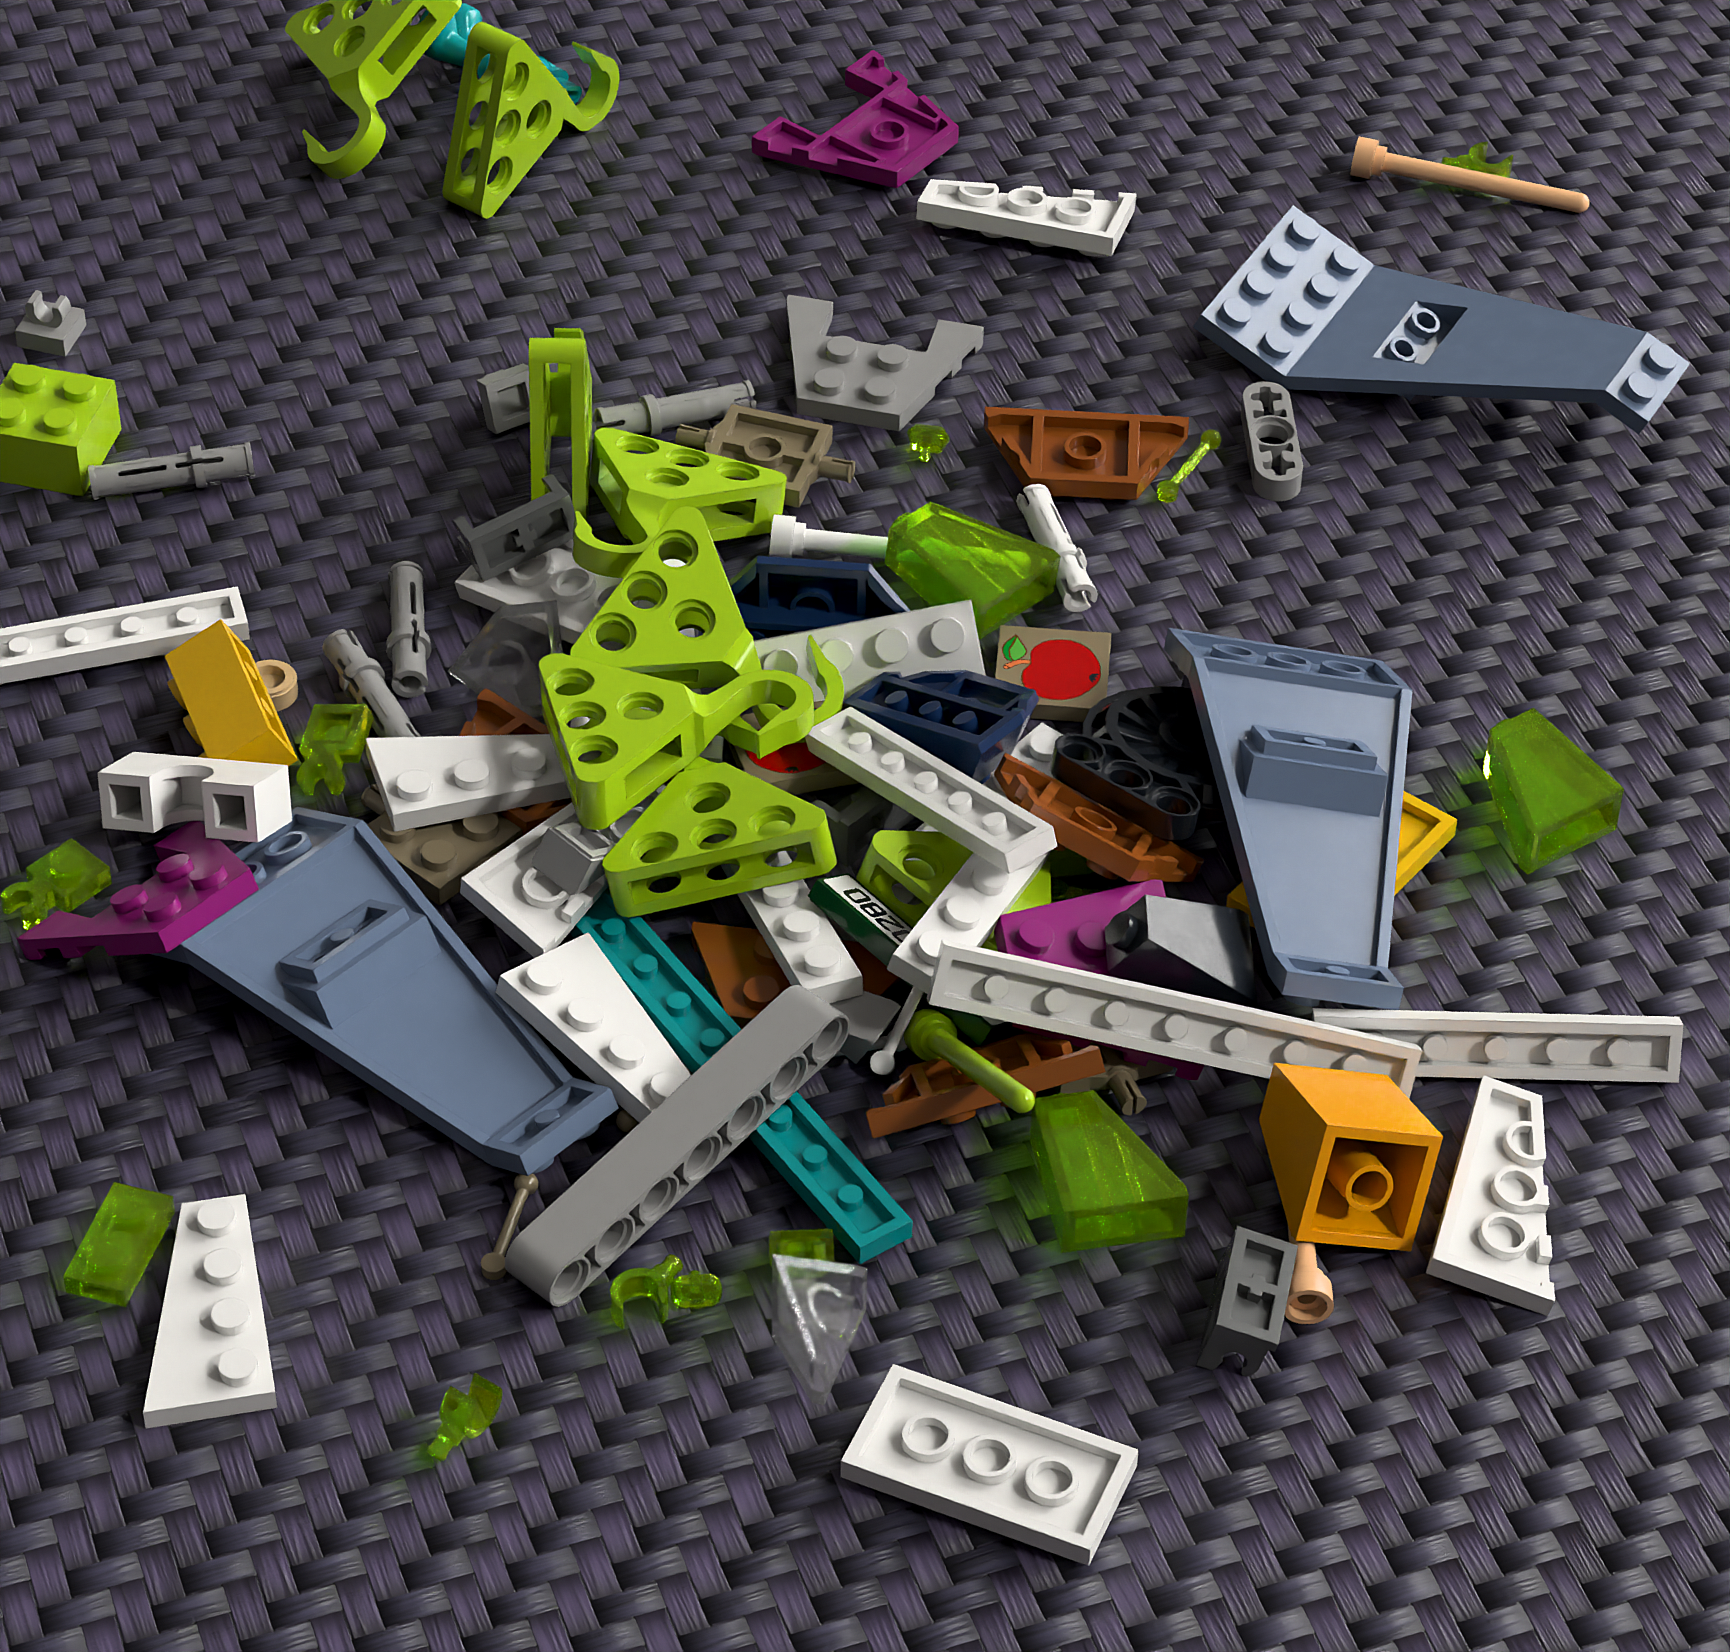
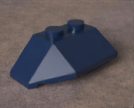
[698,556,911,640]
[843,670,1039,784]

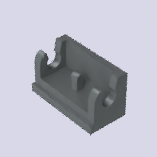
[452,474,575,582]
[811,785,916,867]
[1196,1226,1298,1377]

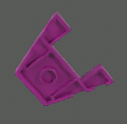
[752,50,959,188]
[16,821,259,960]
[994,879,1205,1080]

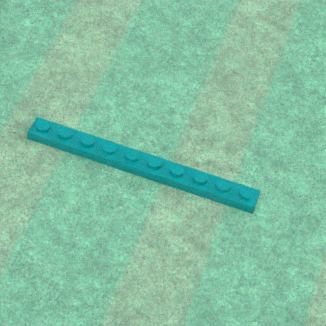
[569,886,913,1264]

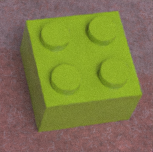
[0,363,121,496]

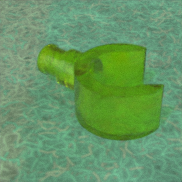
[1442,142,1513,178]
[610,1254,683,1329]
[427,1373,502,1462]

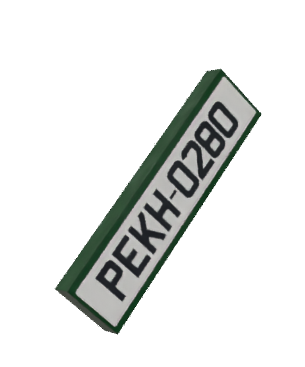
[808,873,1016,1046]

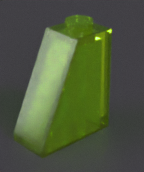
[884,501,1061,640]
[1483,708,1624,875]
[1030,1090,1189,1253]

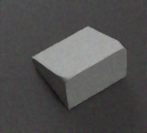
[532,821,615,895]
[830,991,901,1064]

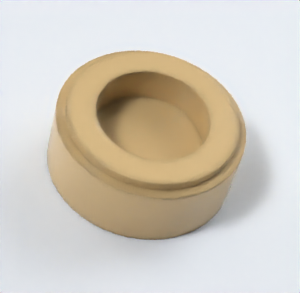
[255,660,298,711]

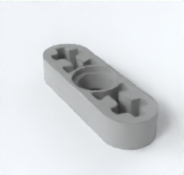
[1241,381,1303,501]

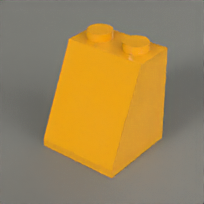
[1259,1063,1443,1252]

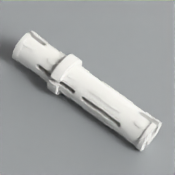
[1016,484,1098,612]

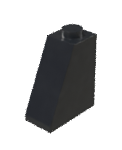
[1105,894,1257,1007]

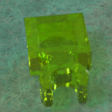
[296,704,374,795]
[0,838,112,930]
[769,1228,834,1276]

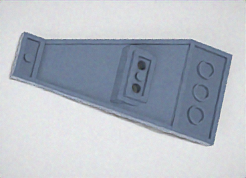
[1193,205,1690,435]
[1164,628,1412,1010]
[152,807,619,1176]

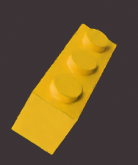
[165,619,298,767]

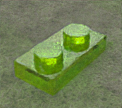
[63,1182,175,1307]

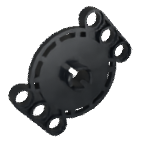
[1049,674,1226,840]

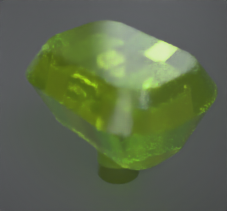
[907,424,949,462]
[670,1270,722,1309]

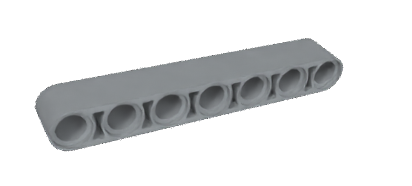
[505,985,850,1307]

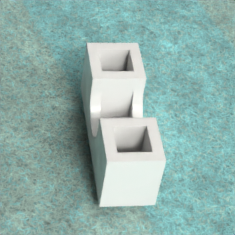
[98,752,292,843]

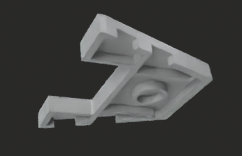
[786,294,984,431]

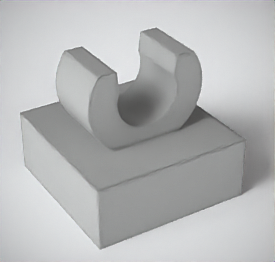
[15,290,86,357]
[477,363,530,434]

